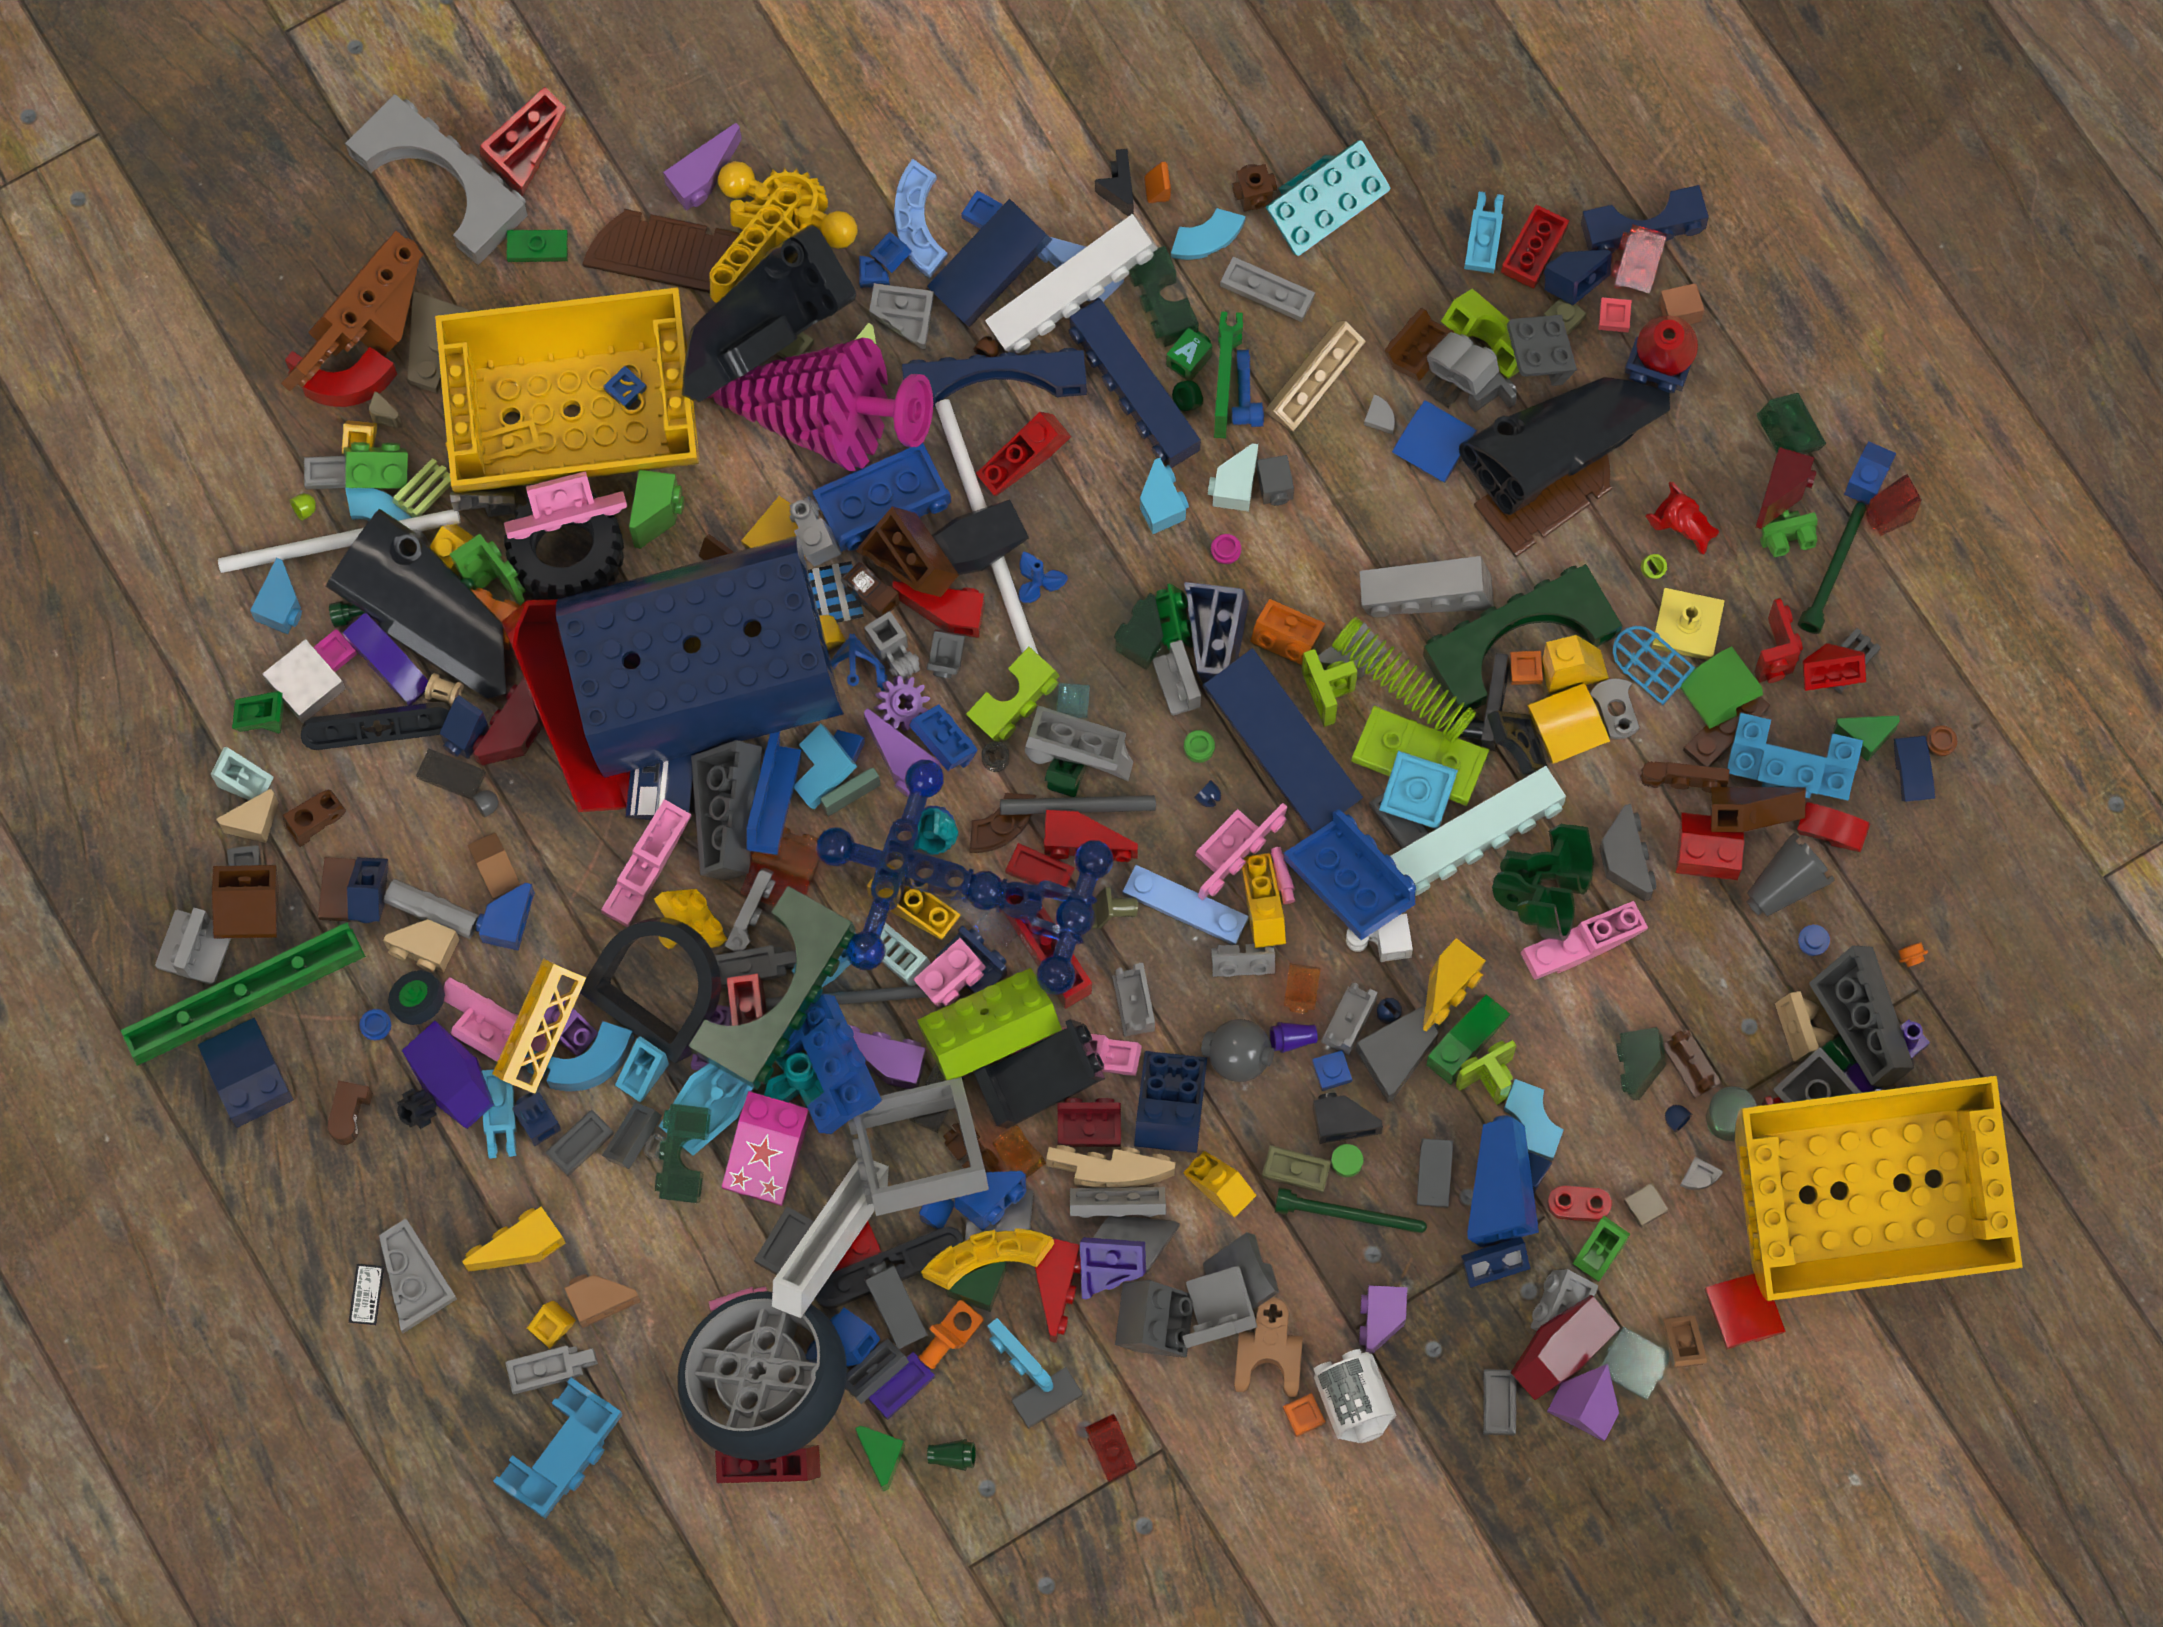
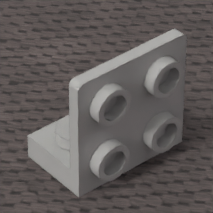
[1182,1266,1257,1348]

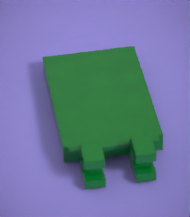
[1214,311,1243,439]

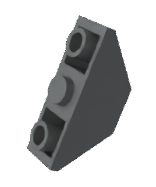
[1599,804,1656,901]

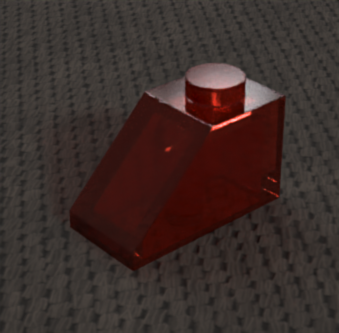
[1866,474,1922,536]

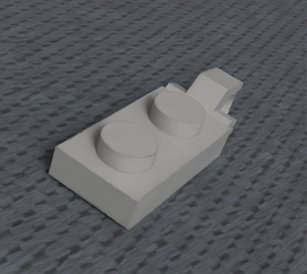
[725,868,776,952]
[505,1346,598,1394]

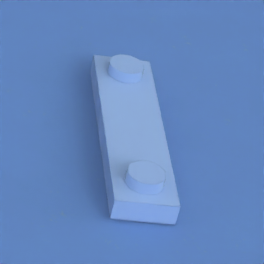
[1123,865,1249,945]

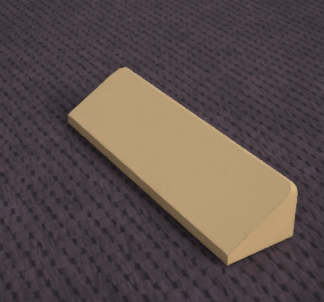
[1265,321,1366,431]

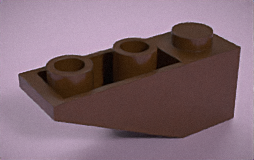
[1711,787,1806,832]

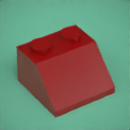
[1675,812,1744,880]

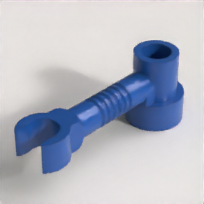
[1232,349,1264,427]

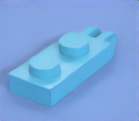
[988,1318,1054,1392]

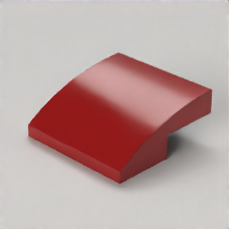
[1705,1274,1786,1350]

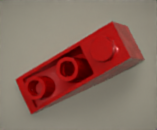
[976,412,1071,496]
[892,581,985,638]
[1044,810,1138,862]
[1035,1238,1081,1343]

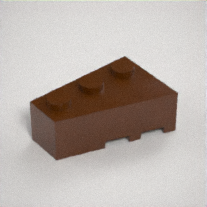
[856,506,959,597]

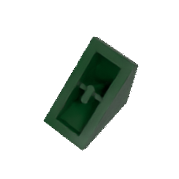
[946,1261,1006,1312]

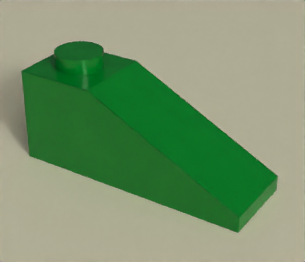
[1426,994,1511,1085]

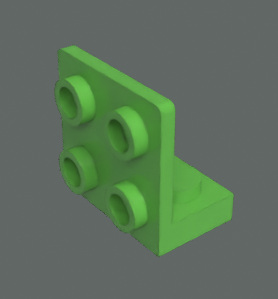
[449,534,526,606]

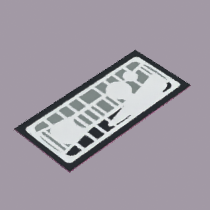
[348,1264,385,1325]

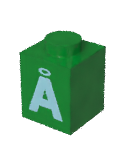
[1166,327,1213,381]

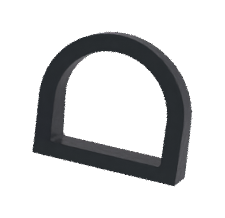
[580,917,721,1063]

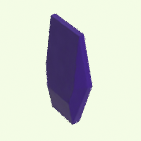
[402,1021,494,1129]

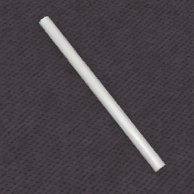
[218,509,461,573]

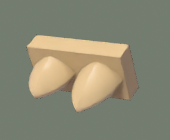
[1775,991,1834,1062]

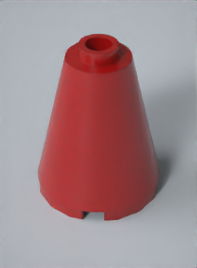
[1637,315,1698,376]

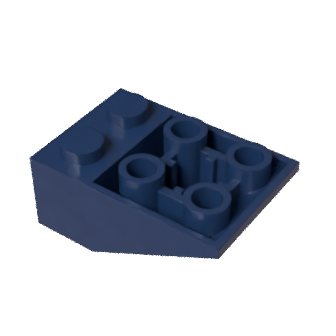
[1134,1051,1207,1153]

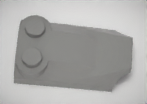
[1025,705,1134,781]

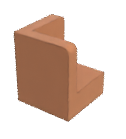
[1658,284,1704,325]

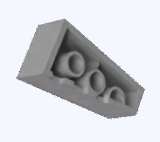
[1360,556,1494,617]

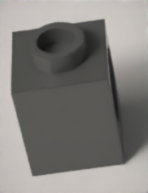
[1257,455,1294,506]

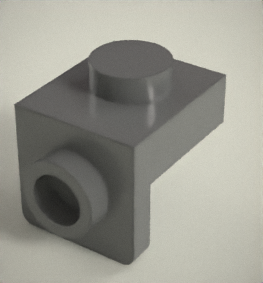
[1468,372,1517,412]
[927,629,966,678]

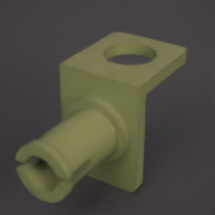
[1064,887,1138,929]

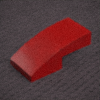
[1797,802,1870,852]

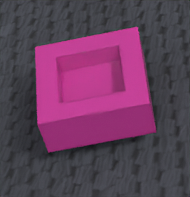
[313,629,357,672]

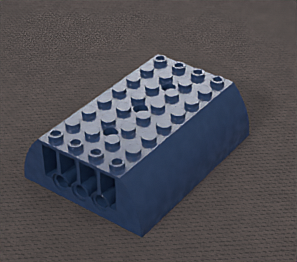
[556,536,844,778]

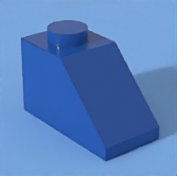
[1844,441,1896,507]
[476,882,535,951]

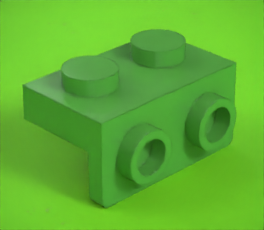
[344,442,408,489]

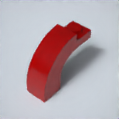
[285,347,397,407]

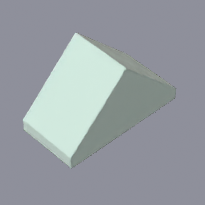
[211,747,274,800]

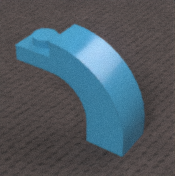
[524,1021,635,1091]

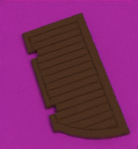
[582,209,740,293]
[1474,454,1612,557]

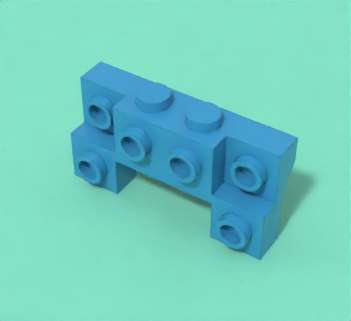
[1727,712,1863,801]
[493,1377,623,1519]

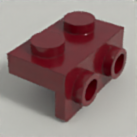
[1057,1098,1121,1147]

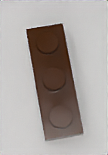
[1683,696,1770,767]

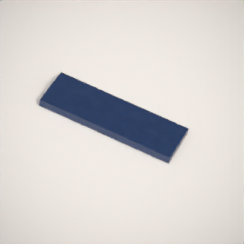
[1202,648,1363,834]

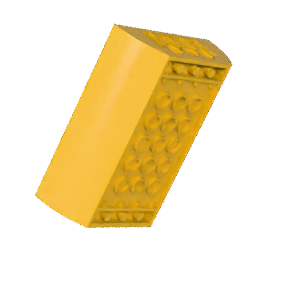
[1735,1076,2023,1301]

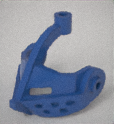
[831,633,888,692]

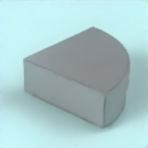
[1364,395,1395,434]
[1680,1157,1723,1190]

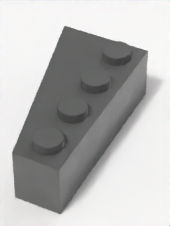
[691,740,762,881]
[1809,946,1914,1086]

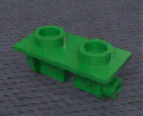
[1154,583,1193,651]

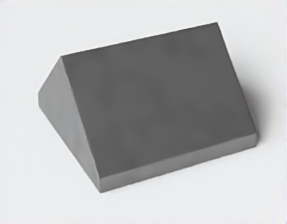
[1773,1047,1862,1103]

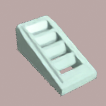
[864,922,931,986]

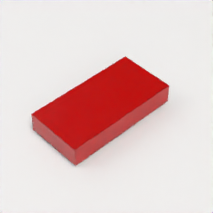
[1005,843,1075,897]

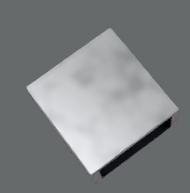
[263,639,346,723]

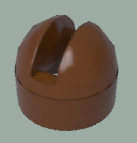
[973,336,1000,357]

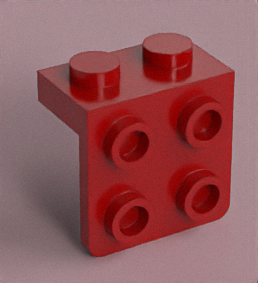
[1754,598,1803,683]

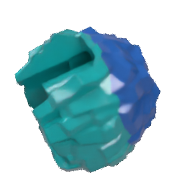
[909,806,959,855]

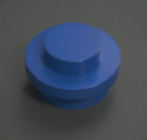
[1798,925,1830,956]
[359,1009,391,1041]

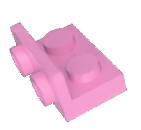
[913,938,986,1009]

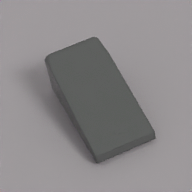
[1417,1138,1453,1208]

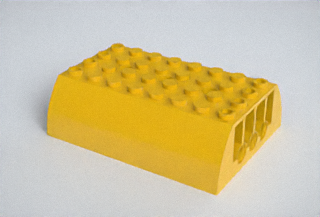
[435,287,700,493]

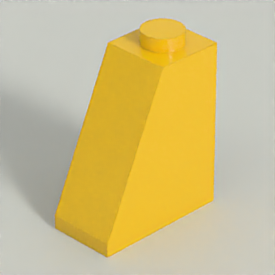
[1542,635,1609,694]

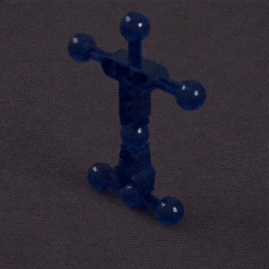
[816,759,1114,995]

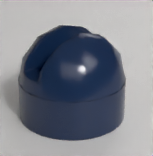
[1194,780,1221,807]
[1377,998,1402,1024]
[1665,1105,1693,1133]

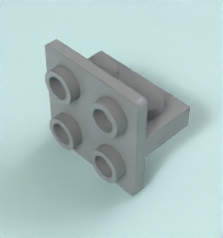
[155,908,231,985]

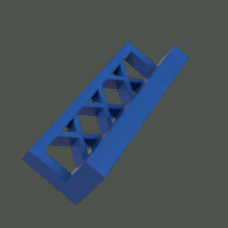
[747,731,801,855]

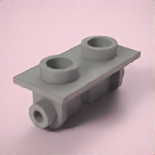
[1211,944,1275,977]

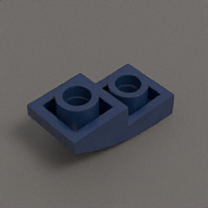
[1894,736,1935,802]

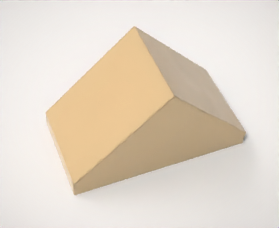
[217,789,279,843]

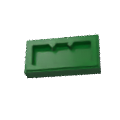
[507,230,568,262]

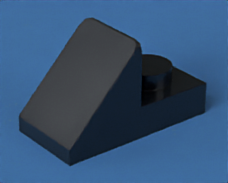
[1095,149,1134,216]

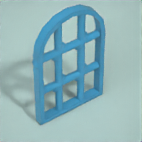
[1613,626,1695,705]

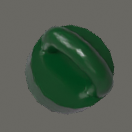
[1172,380,1203,411]

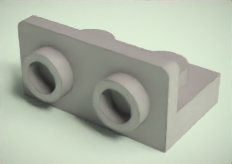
[1153,640,1201,716]
[1531,1269,1599,1331]

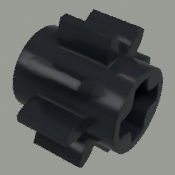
[397,1088,437,1129]

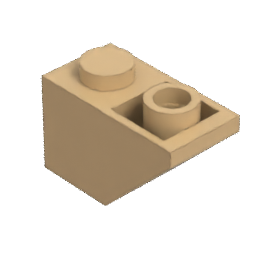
[383,919,460,973]

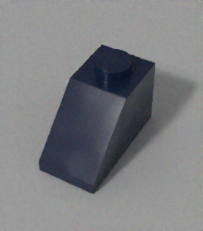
[1544,250,1612,305]
[440,695,489,759]
[347,857,388,923]

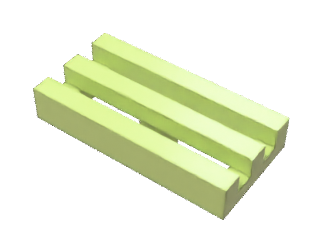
[393,458,451,517]

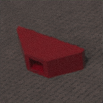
[473,678,541,766]

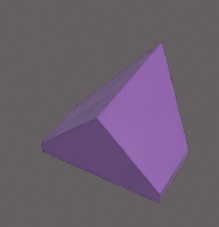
[1547,1364,1619,1441]

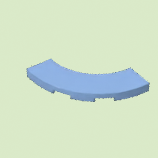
[894,159,948,279]

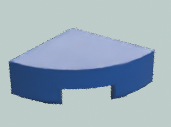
[859,256,890,288]

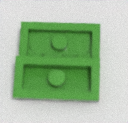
[1680,646,1763,729]

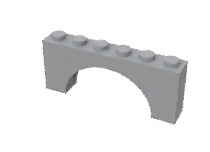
[345,94,528,265]

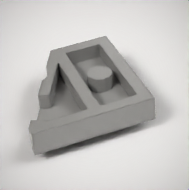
[869,283,934,349]

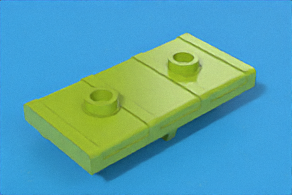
[1351,705,1490,806]

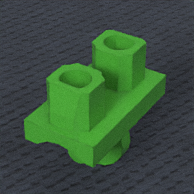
[1760,509,1818,557]

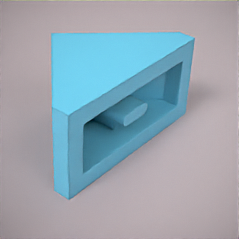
[615,1036,669,1102]

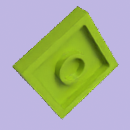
[1301,649,1357,727]

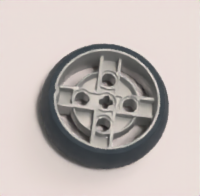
[677,1291,847,1460]

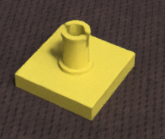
[1652,588,1725,660]

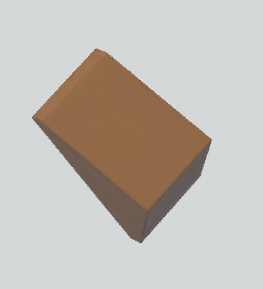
[467,832,520,901]

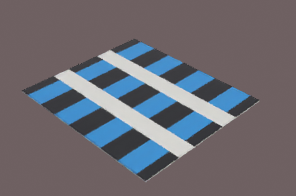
[808,561,864,623]

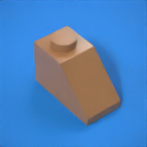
[564,1274,641,1328]

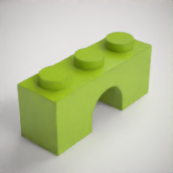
[1441,288,1519,379]
[966,646,1060,744]

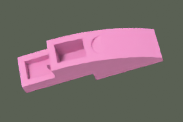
[1521,901,1648,980]

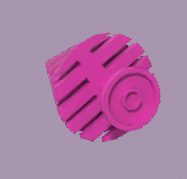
[707,337,933,471]

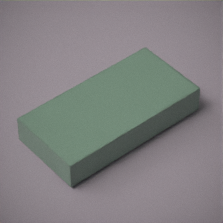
[821,767,880,817]

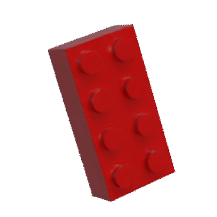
[1501,204,1570,289]

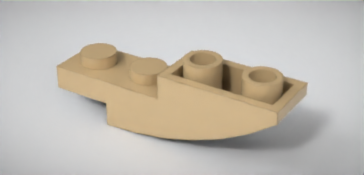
[1046,1145,1176,1188]

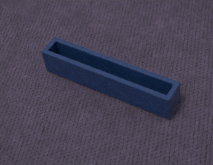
[1068,298,1201,468]

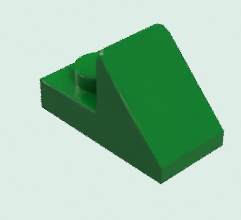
[232,691,284,734]

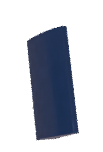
[927,198,1052,327]

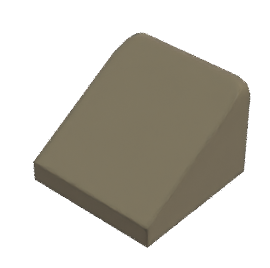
[368,391,403,429]

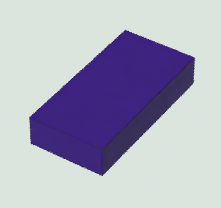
[868,1352,935,1420]

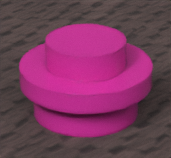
[1211,534,1241,564]

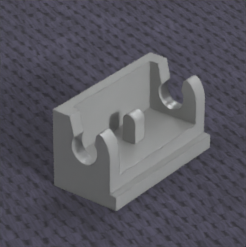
[1112,963,1155,1037]
[1321,983,1378,1055]

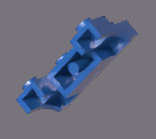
[785,994,882,1134]

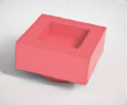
[1598,297,1632,333]

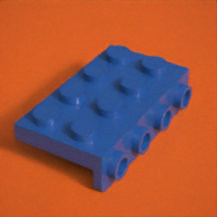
[812,443,951,552]
[1284,809,1416,940]

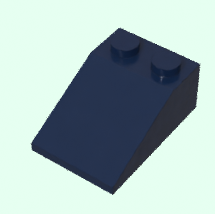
[198,1017,294,1128]

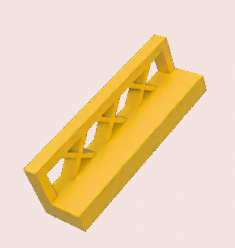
[492,958,586,1094]

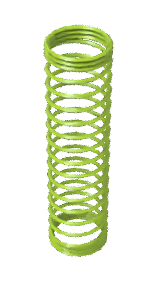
[1332,617,1476,743]

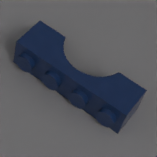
[1581,185,1709,253]

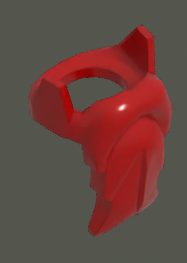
[1645,482,1719,554]

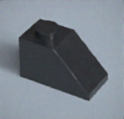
[1313,1093,1383,1144]

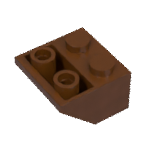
[212,865,279,939]

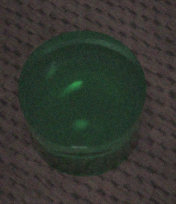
[1706,1086,1757,1141]

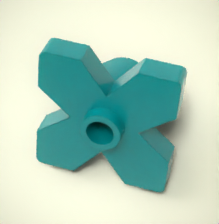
[764,1051,824,1108]

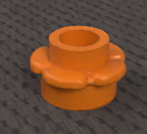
[1898,942,1928,967]

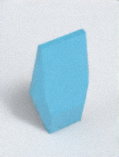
[659,1063,753,1156]

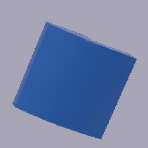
[1392,400,1478,483]

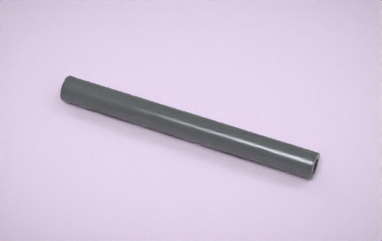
[1000,795,1156,815]

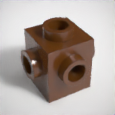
[1232,164,1277,212]

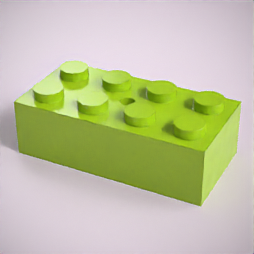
[917,967,1062,1081]

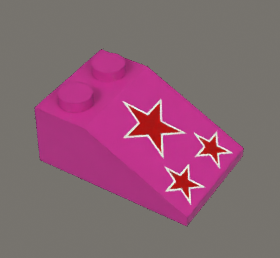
[722,1091,811,1206]

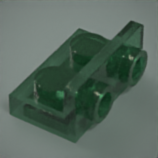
[1757,393,1826,454]

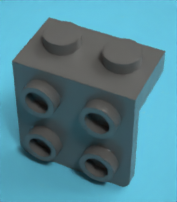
[1507,315,1577,386]

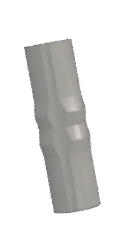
[384,879,479,939]

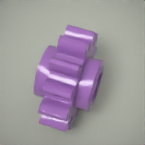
[874,676,930,731]

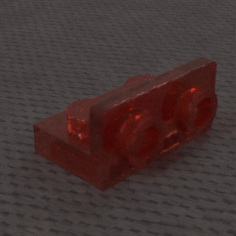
[1611,224,1667,293]

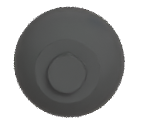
[1201,1019,1274,1082]

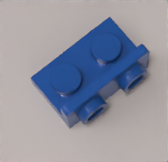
[909,704,978,771]

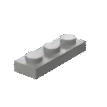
[1220,257,1315,322]
[1070,1187,1166,1218]

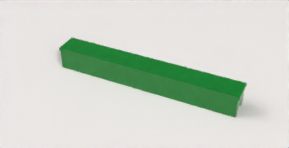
[120,922,366,1066]

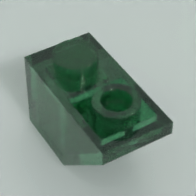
[1114,593,1163,670]
[1616,1027,1666,1101]

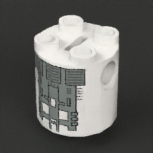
[1314,1349,1397,1443]

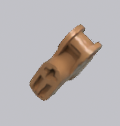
[1234,1298,1303,1397]

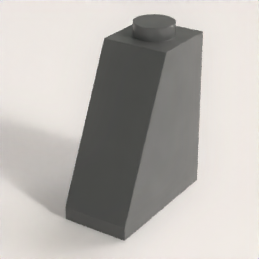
[1356,1006,1440,1103]

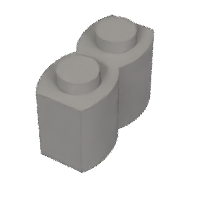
[1427,332,1499,395]

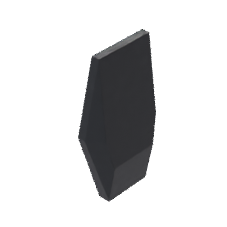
[932,499,1029,575]

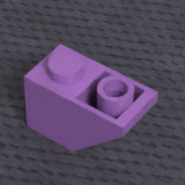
[539,995,598,1057]
[1359,1285,1407,1354]

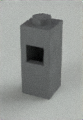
[863,1262,927,1349]

